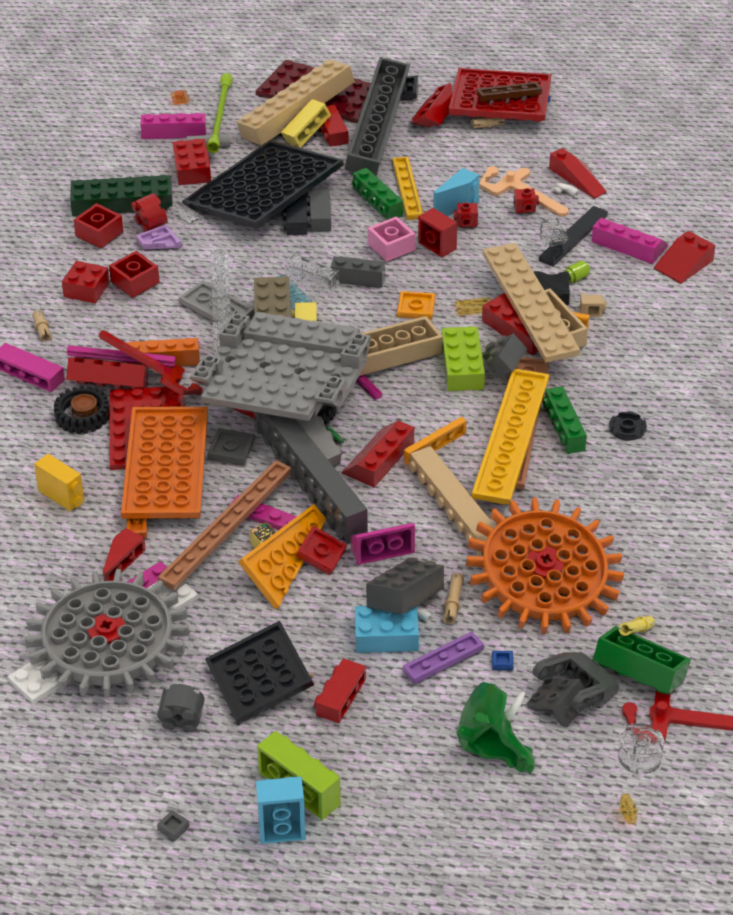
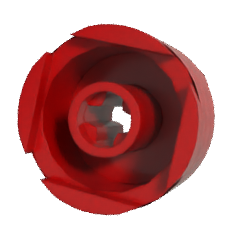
[131,193,168,232]

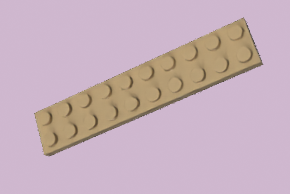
[482,243,580,363]

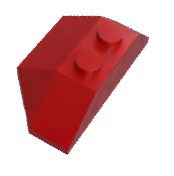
[410,83,452,127]

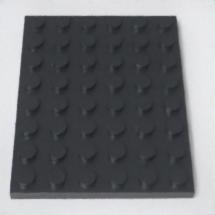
[182,140,344,228]

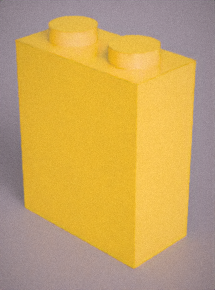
[34,453,84,512]

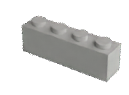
[296,415,342,467]

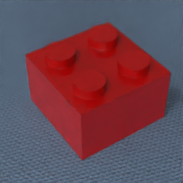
[73,203,123,248]
[418,208,457,258]
[109,251,160,298]
[62,261,110,304]

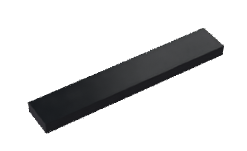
[539,206,608,267]

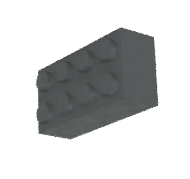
[366,557,444,614]

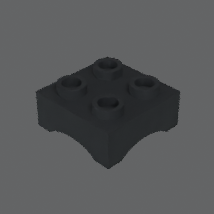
[534,271,570,305]

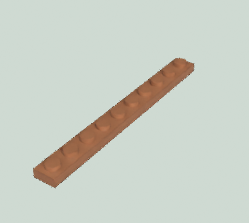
[158,460,292,591]

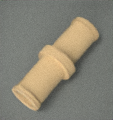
[471,117,505,129]
[32,310,51,342]

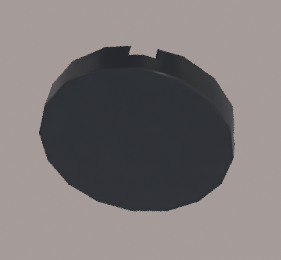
[609,412,647,441]

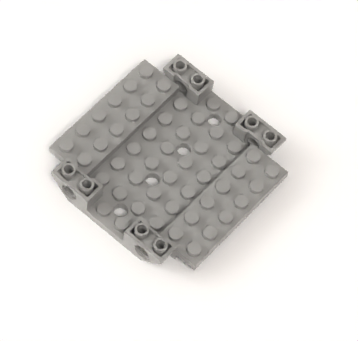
[190,312,371,421]

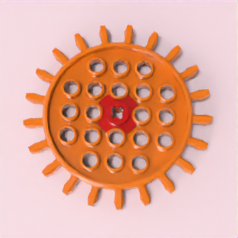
[465,497,624,634]

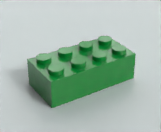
[592,626,691,694]

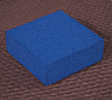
[492,651,514,670]

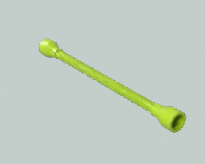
[207,73,233,153]

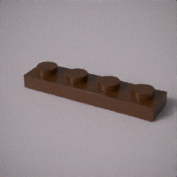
[476,82,542,102]

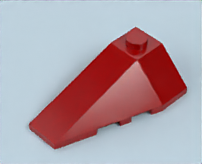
[549,148,607,199]

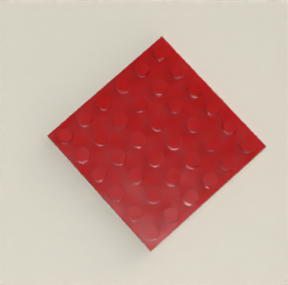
[449,68,552,122]

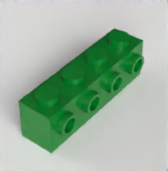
[352,168,403,220]
[542,386,587,454]

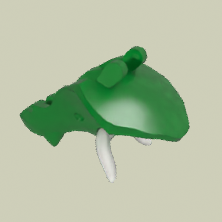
[456,682,535,773]

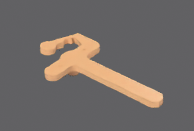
[479,166,568,216]

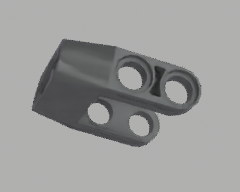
[532,652,619,713]

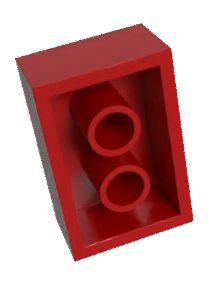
[172,139,211,186]

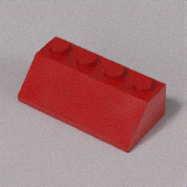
[342,420,415,487]

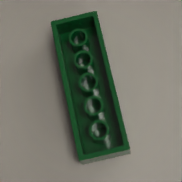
[70,175,173,216]

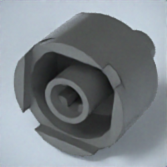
[157,684,205,732]

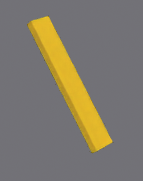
[392,156,423,220]

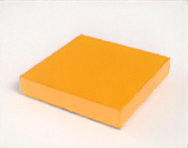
[397,291,436,320]

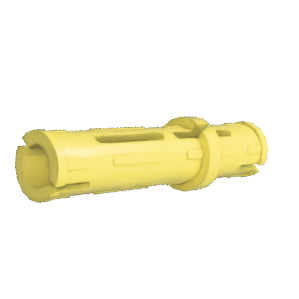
[619,616,655,636]

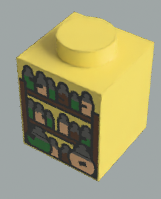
[250,522,276,548]

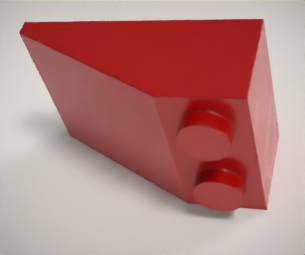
[654,231,716,284]

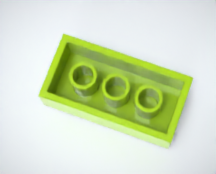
[441,326,485,391]
[257,730,341,820]

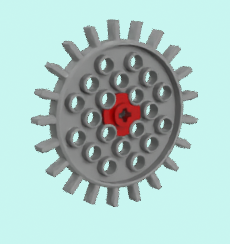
[24,569,189,698]

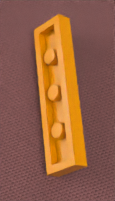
[404,416,467,466]

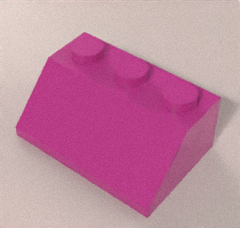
[350,523,415,565]

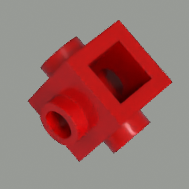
[513,188,539,213]
[454,202,478,227]

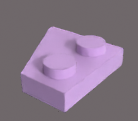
[136,225,182,250]

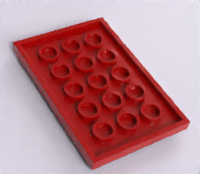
[109,385,185,470]

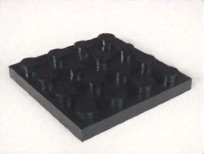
[205,621,314,724]

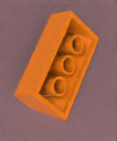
[125,338,200,367]

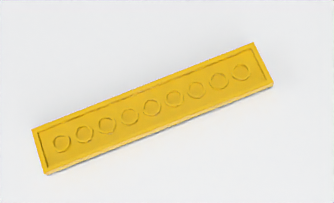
[472,369,549,505]

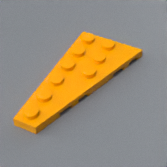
[238,504,326,609]

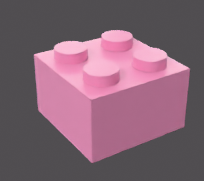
[368,216,416,262]

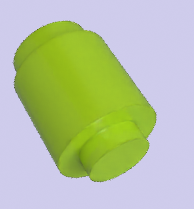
[563,260,590,283]

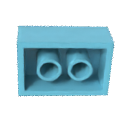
[355,606,419,653]
[256,777,306,844]

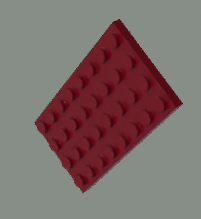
[256,59,371,124]

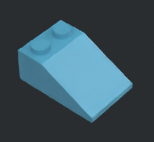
[433,168,480,216]

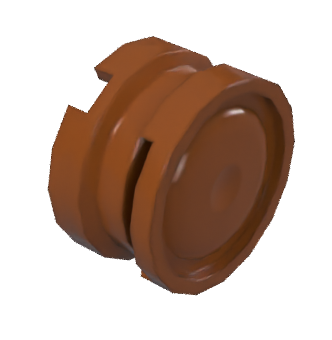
[71,394,98,418]

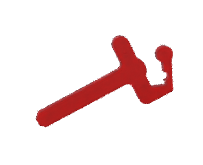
[98,330,203,396]
[622,691,733,743]

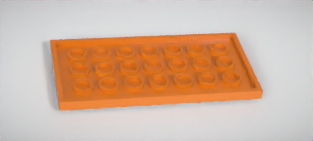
[121,406,208,519]

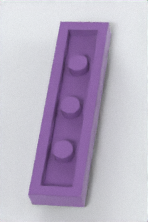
[403,631,484,684]

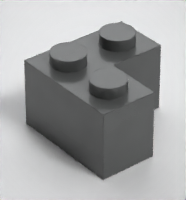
[482,333,527,378]

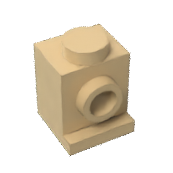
[580,292,606,317]

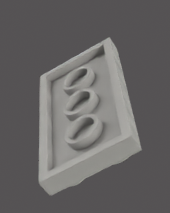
[179,280,254,327]

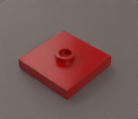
[295,526,348,575]

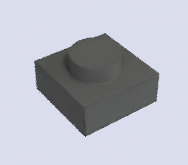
[157,810,190,841]

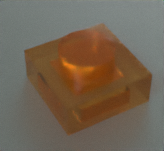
[171,90,189,105]

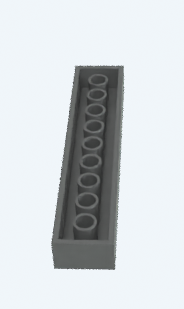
[345,57,410,177]
[254,412,368,544]

